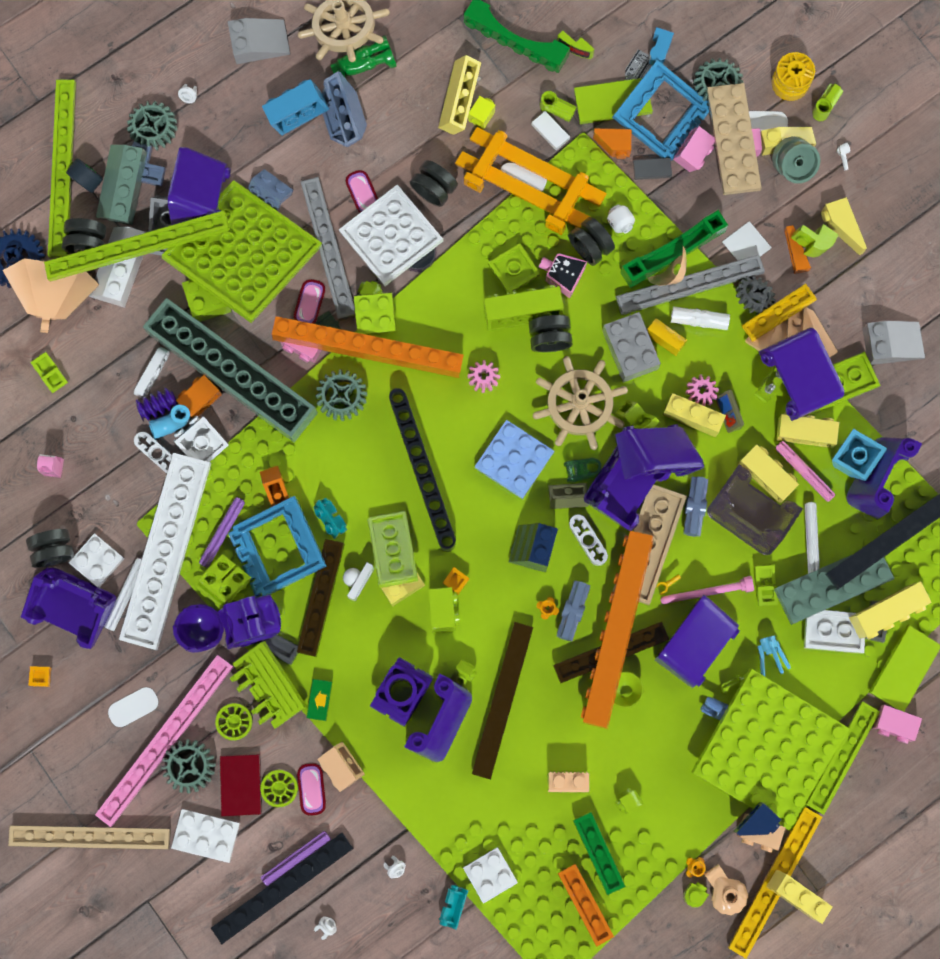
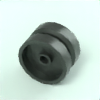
[410,160,458,207]
[568,217,615,266]
[62,218,106,254]
[529,315,573,353]
[26,529,74,568]

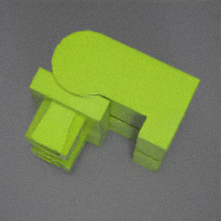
[196,554,251,609]

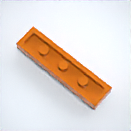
[558,864,614,947]

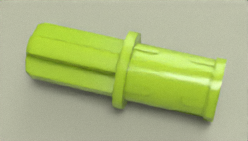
[721,669,758,694]

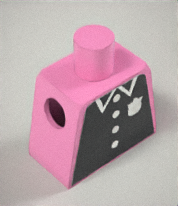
[539,254,587,298]

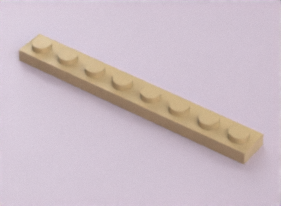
[8,826,170,849]

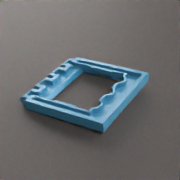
[612,60,710,161]
[228,496,327,596]

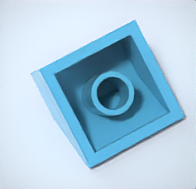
[832,429,887,481]

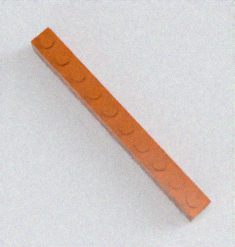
[272,316,464,378]
[581,531,654,729]

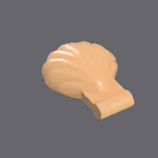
[704,864,748,915]

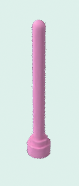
[660,576,754,604]

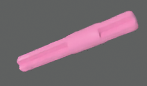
[776,441,835,502]

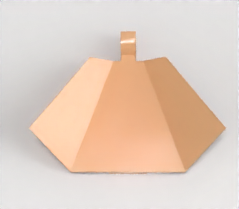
[3,258,99,333]
[745,307,838,358]

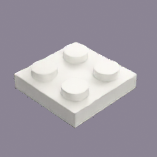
[69,533,125,588]
[463,847,518,904]

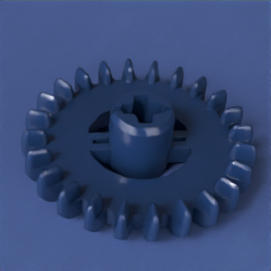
[0,228,46,288]

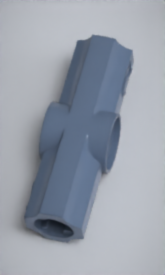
[683,477,708,537]
[556,581,590,642]

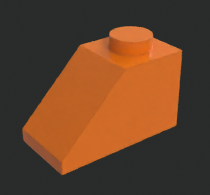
[593,128,632,159]
[260,466,289,507]

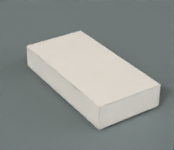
[531,111,570,151]

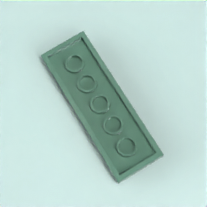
[774,555,894,625]

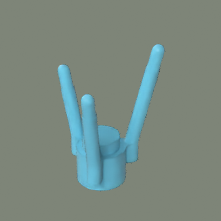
[758,636,791,676]

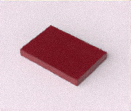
[220,754,262,817]

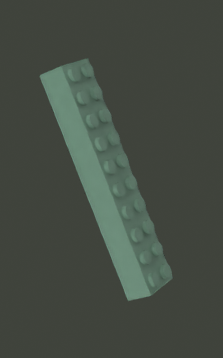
[143,298,318,442]

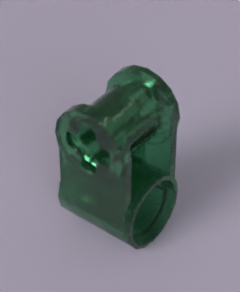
[563,458,601,483]

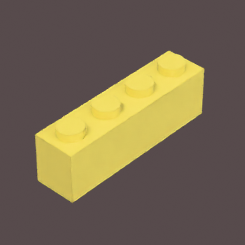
[438,55,481,135]
[849,582,932,640]

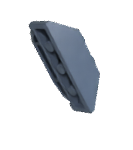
[322,71,367,147]

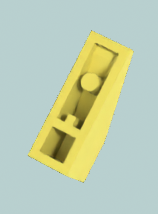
[761,127,816,156]
[821,197,867,255]

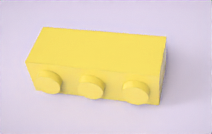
[663,393,726,437]
[776,413,839,448]
[738,445,799,504]
[766,870,833,924]

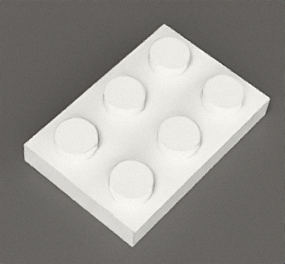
[804,610,865,654]
[171,809,240,863]

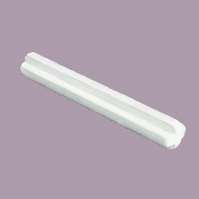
[805,502,820,574]
[104,558,142,631]

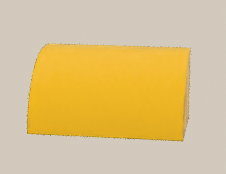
[647,318,687,356]

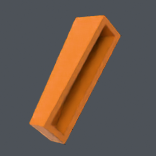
[784,225,811,274]

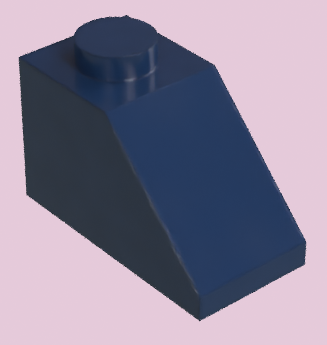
[734,802,781,836]

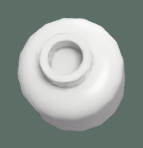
[607,205,635,233]

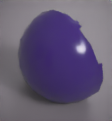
[173,604,224,653]

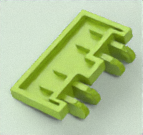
[230,641,307,729]

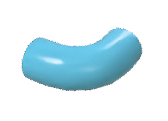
[149,405,190,439]

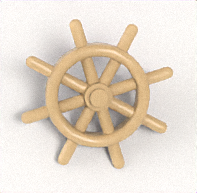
[298,0,390,62]
[533,356,628,450]

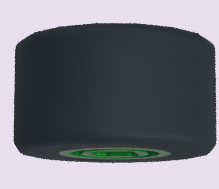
[66,158,103,193]

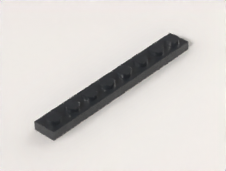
[211,832,354,945]

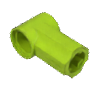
[812,83,843,121]
[539,91,577,122]

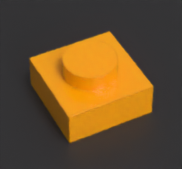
[443,567,470,595]
[28,666,51,687]

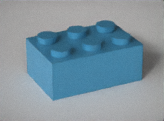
[262,79,330,136]

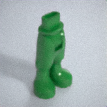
[330,35,397,77]

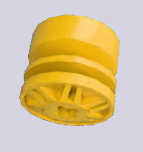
[771,52,816,101]

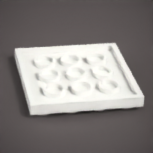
[339,185,443,286]

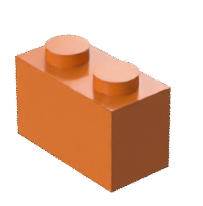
[176,375,222,419]

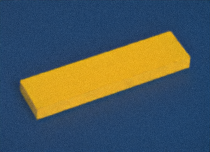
[741,283,817,342]

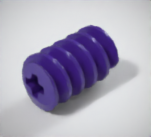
[136,388,178,422]

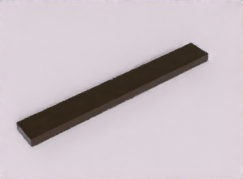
[472,622,533,780]

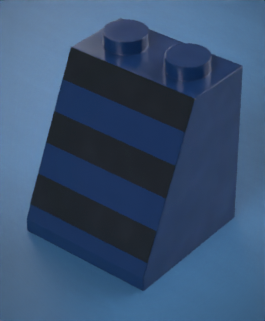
[509,523,558,573]

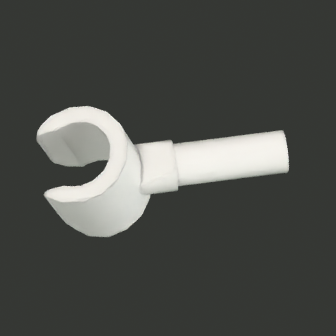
[837,143,850,171]

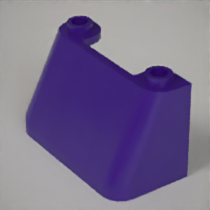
[168,147,230,225]
[759,328,845,421]
[615,424,704,480]
[846,437,922,520]
[584,445,671,531]
[21,567,117,649]
[655,595,740,688]
[404,674,472,762]

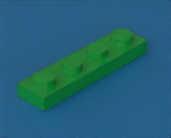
[573,812,626,895]

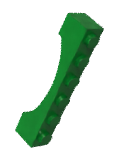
[464,0,570,73]
[620,210,728,288]

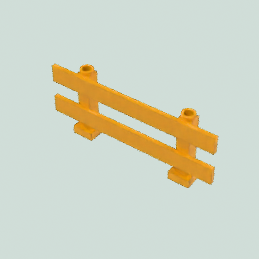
[455,127,607,235]

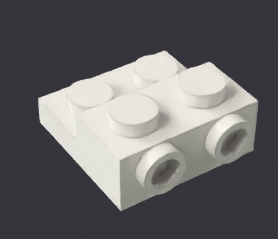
[173,416,228,462]

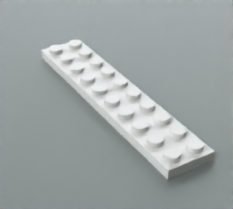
[119,453,211,650]

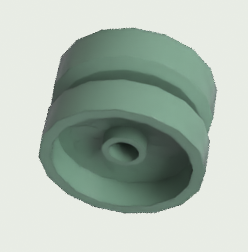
[772,136,821,184]

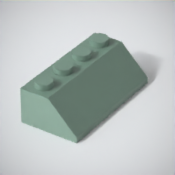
[96,145,147,225]

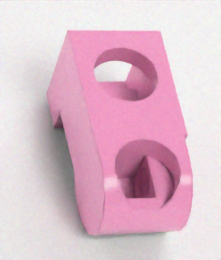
[37,454,64,478]

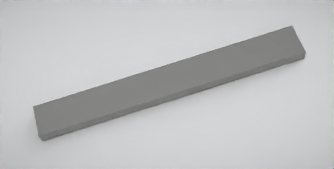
[300,177,356,321]
[616,254,765,315]

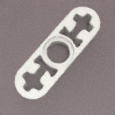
[134,347,170,399]
[134,432,172,474]
[569,515,608,566]

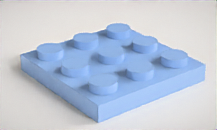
[475,420,554,499]

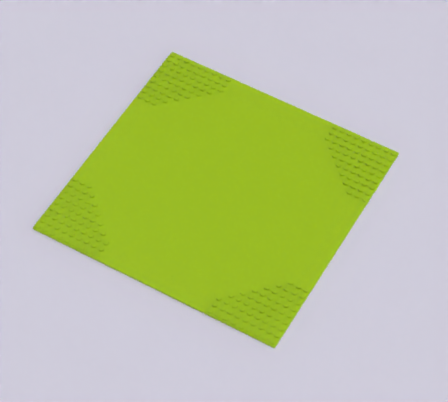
[137,133,940,959]

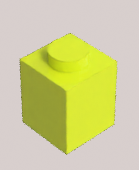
[468,96,495,130]

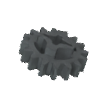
[735,276,776,315]

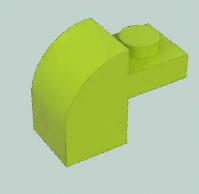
[791,224,838,257]
[615,399,660,429]

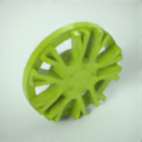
[215,703,253,741]
[261,770,298,807]

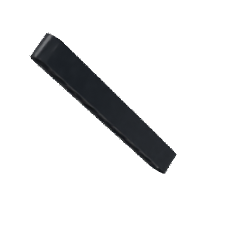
[389,388,456,552]
[825,494,940,590]

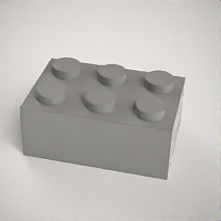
[602,312,661,383]

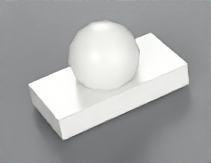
[343,563,374,601]

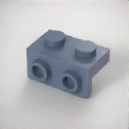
[248,169,293,211]

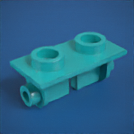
[313,498,347,539]
[439,885,469,930]

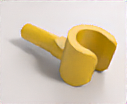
[656,574,681,595]

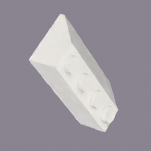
[89,227,146,308]

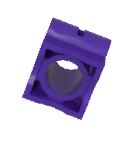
[218,594,281,649]
[370,657,433,727]

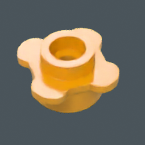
[536,597,559,620]
[686,857,706,878]

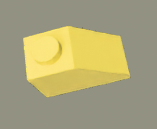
[381,573,425,607]

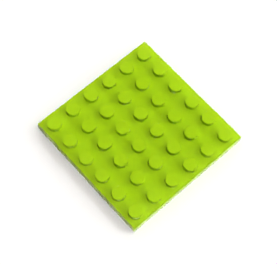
[162,180,322,323]
[691,668,850,831]

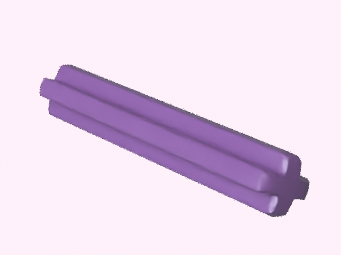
[199,497,245,568]
[261,831,330,886]

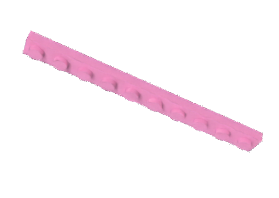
[95,655,233,827]

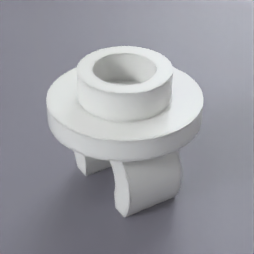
[178,84,197,103]
[383,856,406,878]
[314,917,337,940]

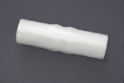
[671,307,730,330]

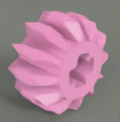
[467,360,500,393]
[685,374,719,406]

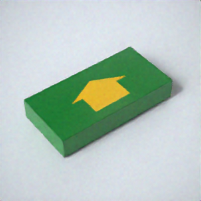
[306,679,333,721]

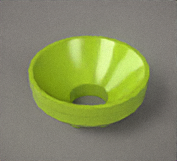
[614,672,644,708]

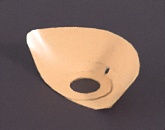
[648,246,687,286]

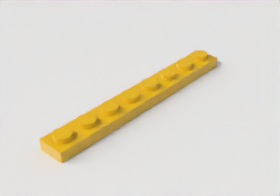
[728,807,822,959]

